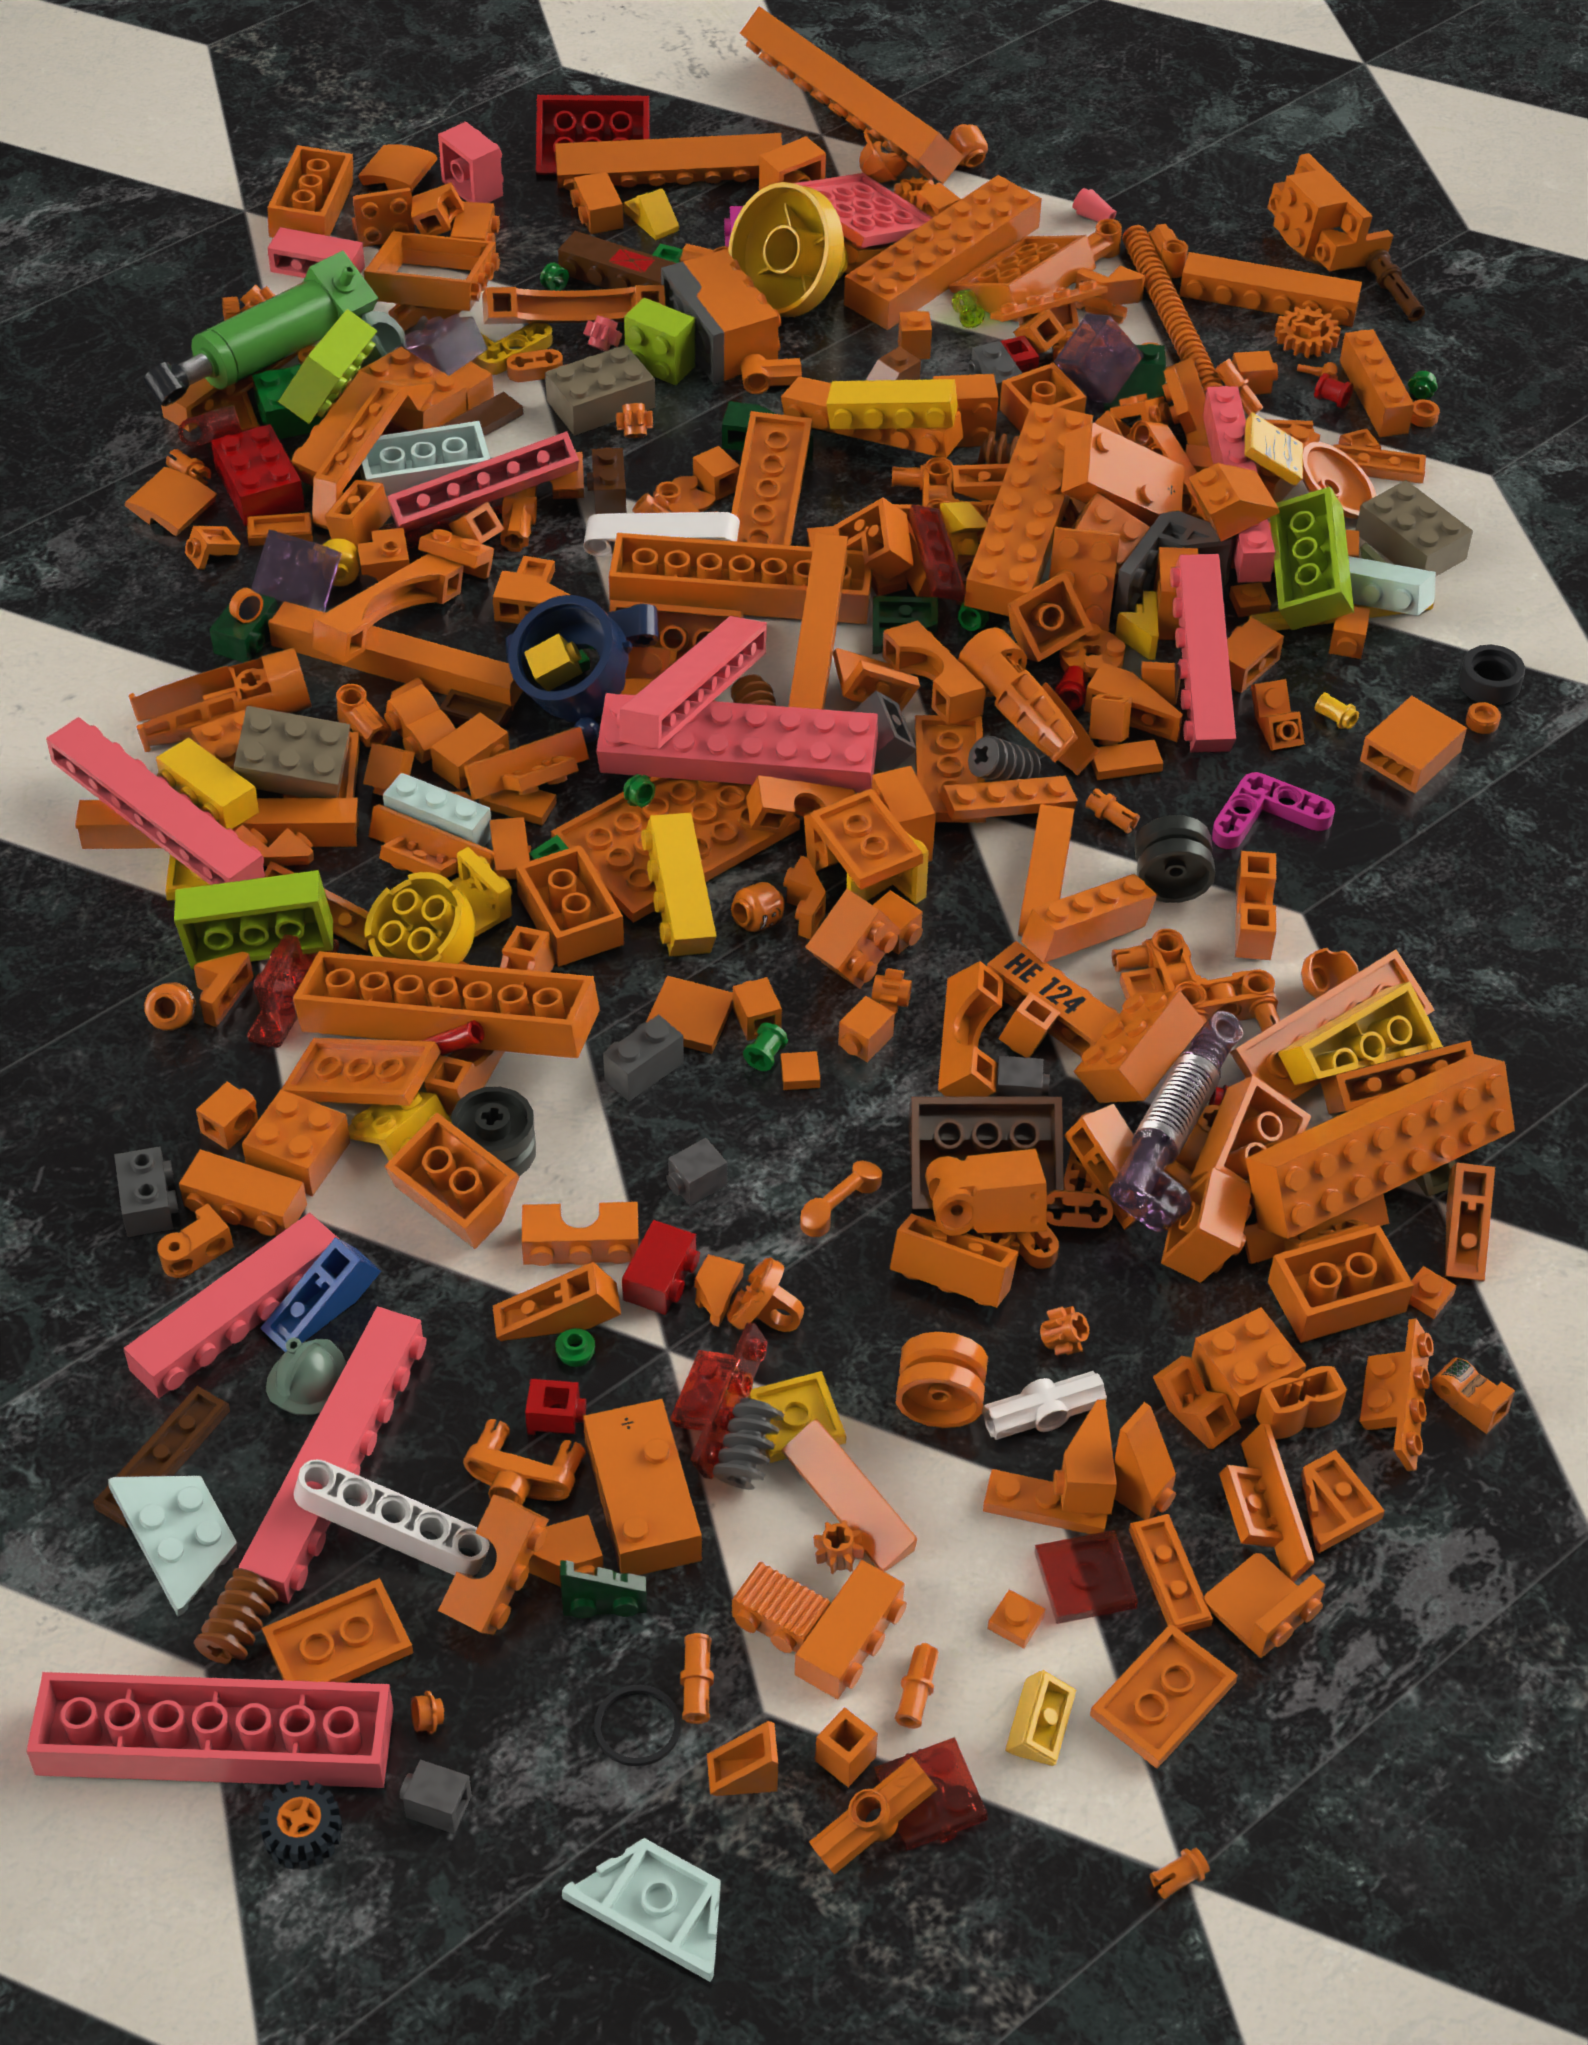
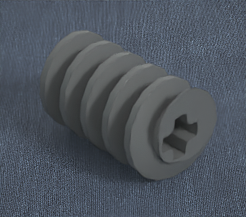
[968,736,1041,781]
[712,1398,785,1490]

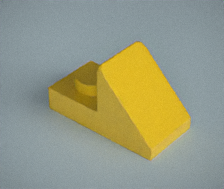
[623,189,679,240]
[940,502,988,565]
[1115,591,1159,660]

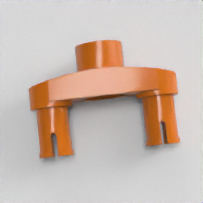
[463,1419,586,1506]

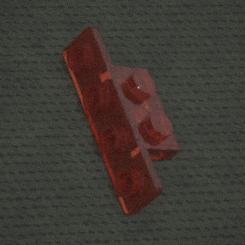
[247,934,340,1048]
[670,1323,768,1479]

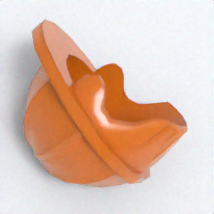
[859,133,908,183]

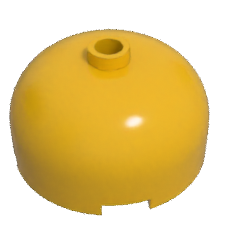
[365,872,475,964]

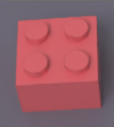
[438,122,504,203]

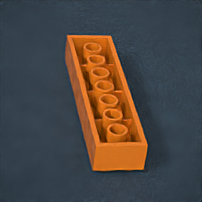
[844,175,1042,330]
[964,402,1093,616]
[609,533,873,624]
[293,951,600,1059]
[1246,1054,1515,1239]

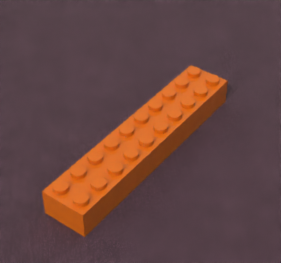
[740,6,964,184]

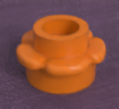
[411,1691,444,1734]

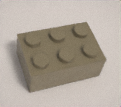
[545,345,655,435]
[1355,480,1473,576]
[234,706,350,798]

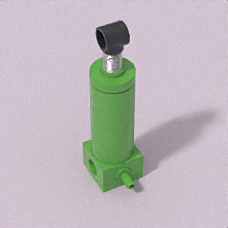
[144,251,379,406]

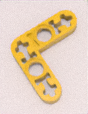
[441,318,553,375]

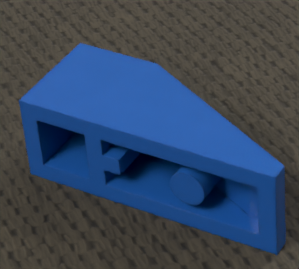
[260,1237,381,1352]

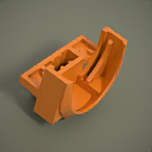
[1267,153,1394,272]

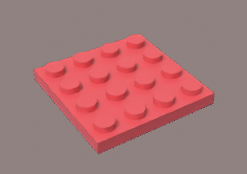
[794,173,932,249]

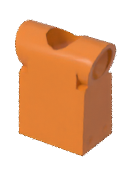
[925,1149,1047,1236]

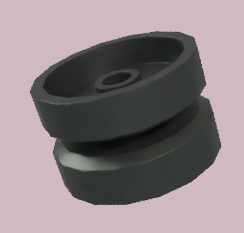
[1134,815,1215,903]
[451,1086,536,1176]

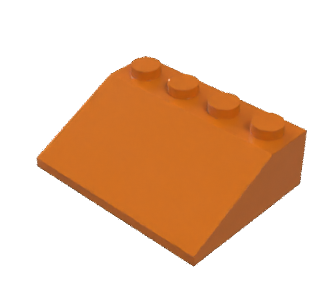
[949,235,1096,322]

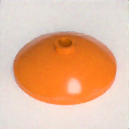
[1302,442,1376,519]

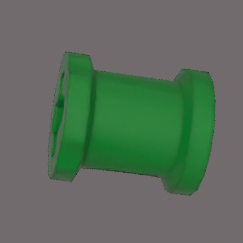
[743,1022,788,1071]

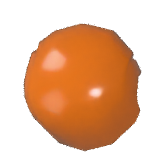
[1301,948,1359,999]

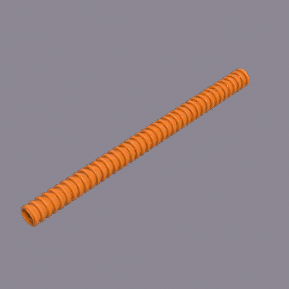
[1122,225,1256,464]

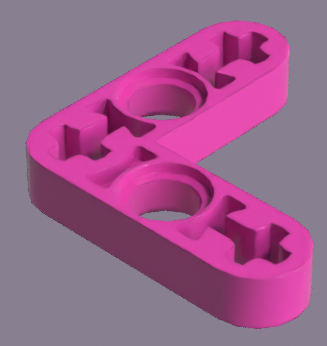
[1212,772,1335,849]

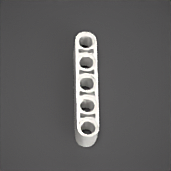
[583,512,740,557]
[293,1459,489,1576]

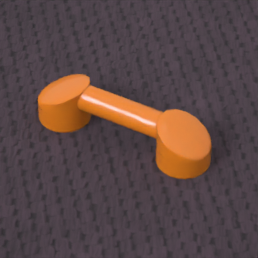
[800,1161,882,1237]

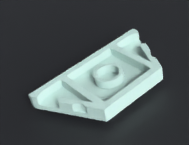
[108,1476,237,1617]
[562,1838,720,1982]

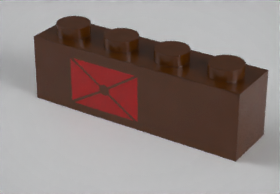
[558,231,676,289]

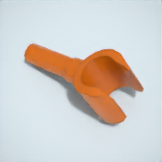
[1297,362,1338,380]

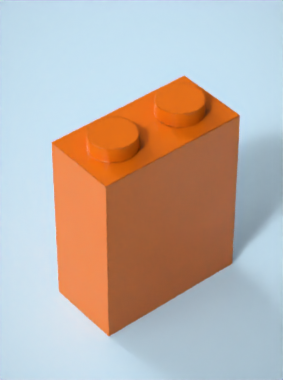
[1360,696,1467,794]

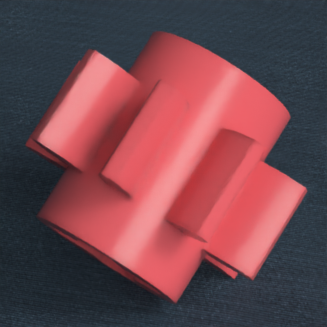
[583,315,622,351]

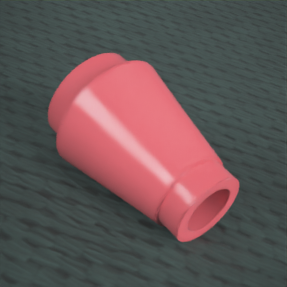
[1072,188,1116,222]

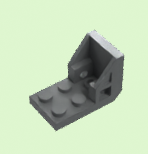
[1113,511,1236,620]

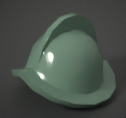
[360,310,409,368]
[266,1337,346,1415]

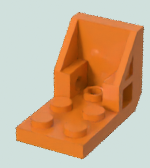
[804,788,923,890]

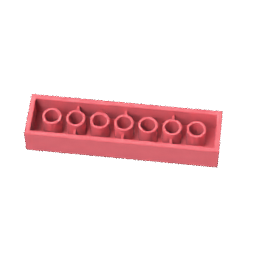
[596,693,878,793]
[26,1672,394,1788]

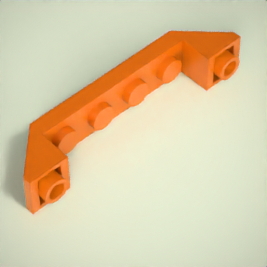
[312,379,435,529]

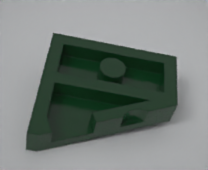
[872,596,938,654]
[560,1560,647,1618]

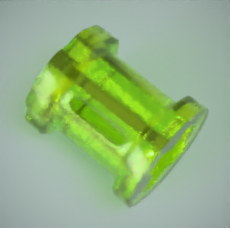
[951,289,985,328]

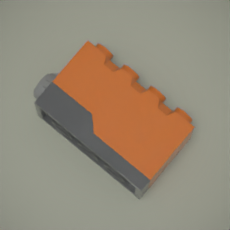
[661,249,781,384]

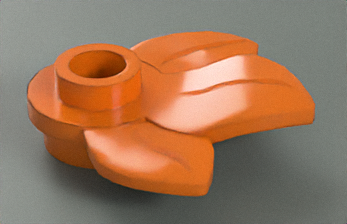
[653,476,716,513]

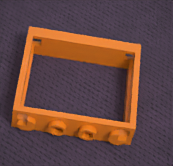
[364,231,500,311]

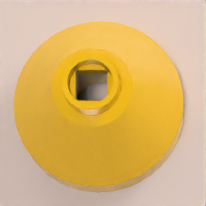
[728,182,848,317]

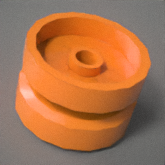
[896,1331,988,1428]

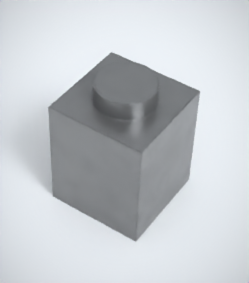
[996,1056,1050,1097]
[666,1138,727,1206]
[400,1760,472,1834]

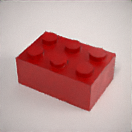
[211,424,305,526]

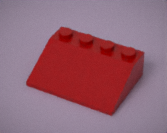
[536,95,650,176]

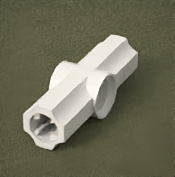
[983,1371,1107,1440]

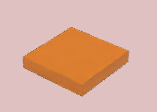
[646,976,733,1054]

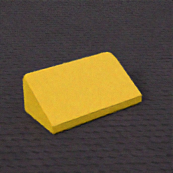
[1005,1670,1077,1766]

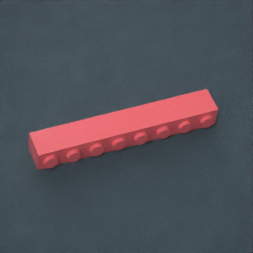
[1203,386,1275,583]
[616,616,767,749]
[46,717,265,885]
[238,1306,426,1604]

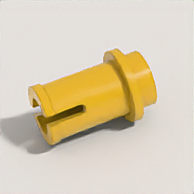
[1315,693,1359,729]

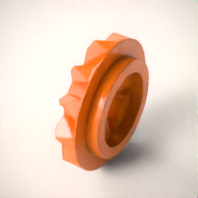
[894,176,934,207]

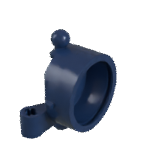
[506,595,659,744]

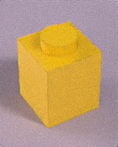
[524,634,582,691]

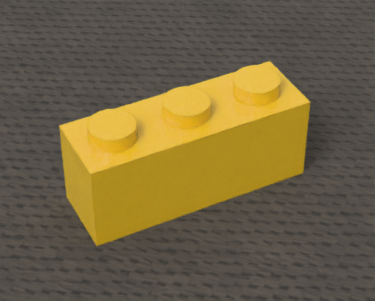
[156,737,259,829]

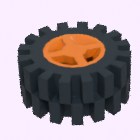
[259,1780,343,1870]

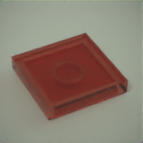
[1034,1530,1138,1624]

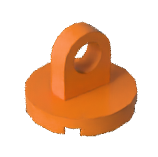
[727,1257,804,1332]

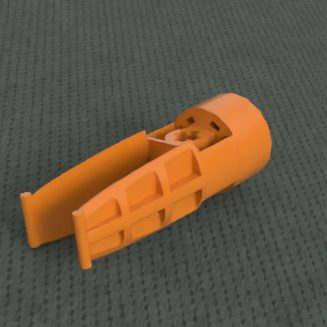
[958,627,1100,776]
[129,647,312,752]

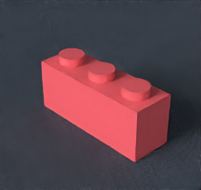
[268,227,365,278]

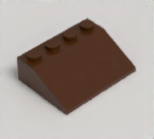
[909,1096,1064,1210]

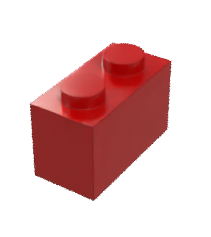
[622,1220,700,1315]

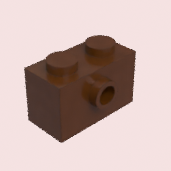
[587,448,627,514]

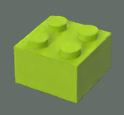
[624,298,695,385]

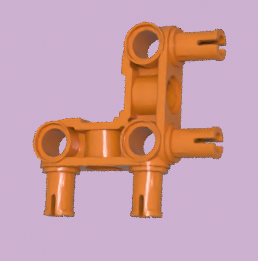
[892,457,996,546]
[1111,928,1281,1053]

